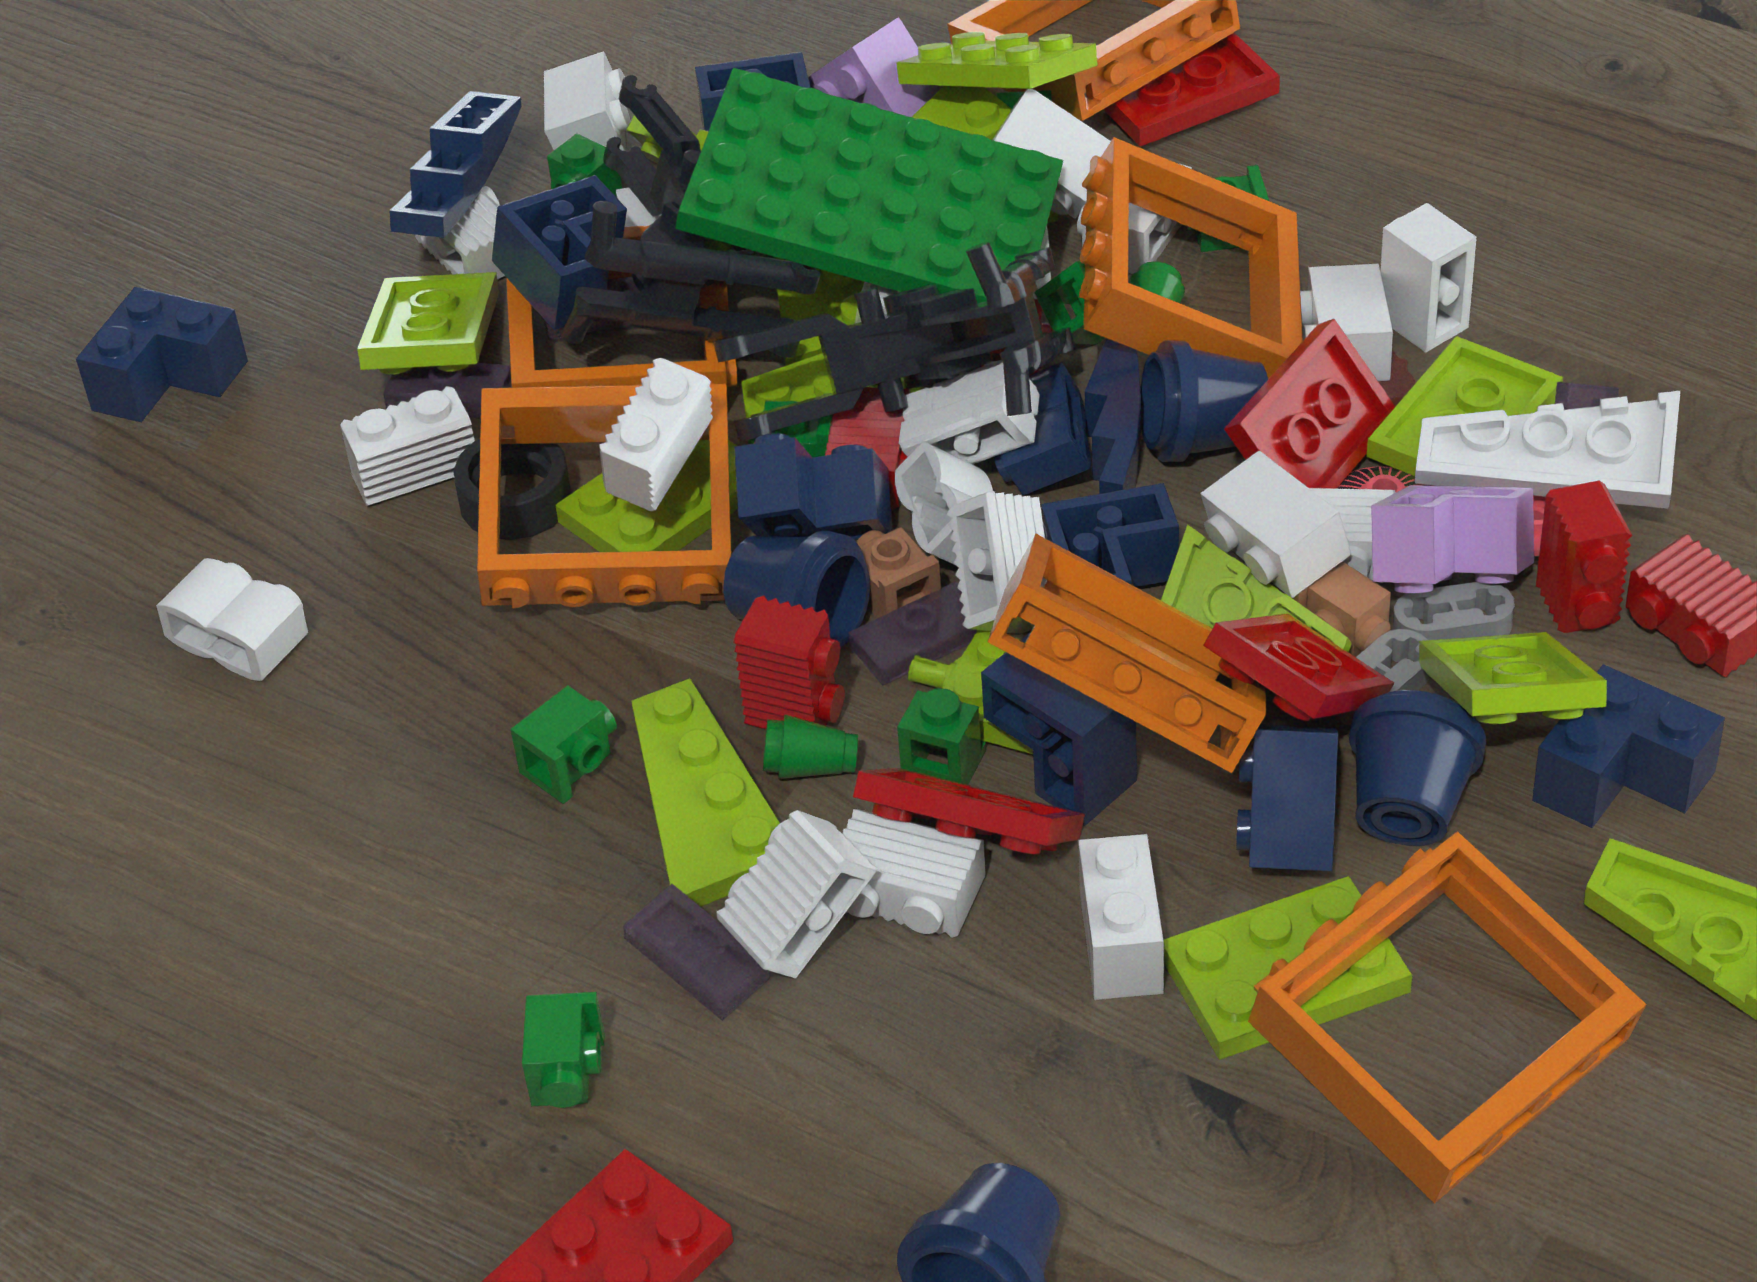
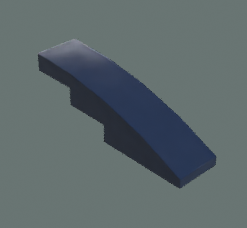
[389,91,522,238]
[1084,338,1141,494]

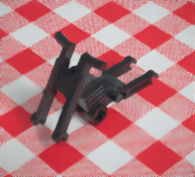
[561,75,821,358]
[713,242,1076,441]

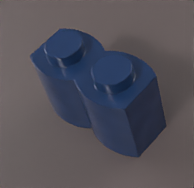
[994,362,1091,495]

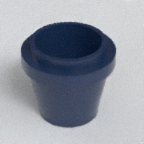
[1140,340,1268,462]
[723,531,870,647]
[1349,690,1486,846]
[897,1163,1060,1282]

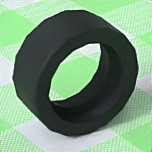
[453,439,572,540]

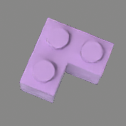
[808,17,943,117]
[1371,485,1534,593]

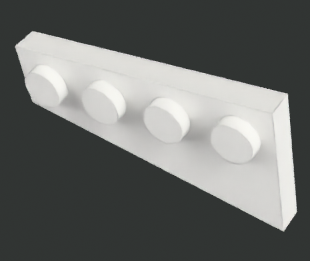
[1415,391,1680,509]

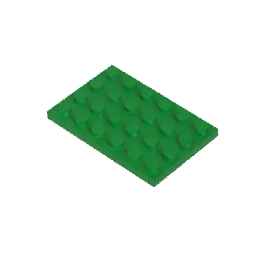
[675,68,1064,303]

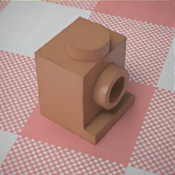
[857,527,942,631]
[1293,561,1391,657]

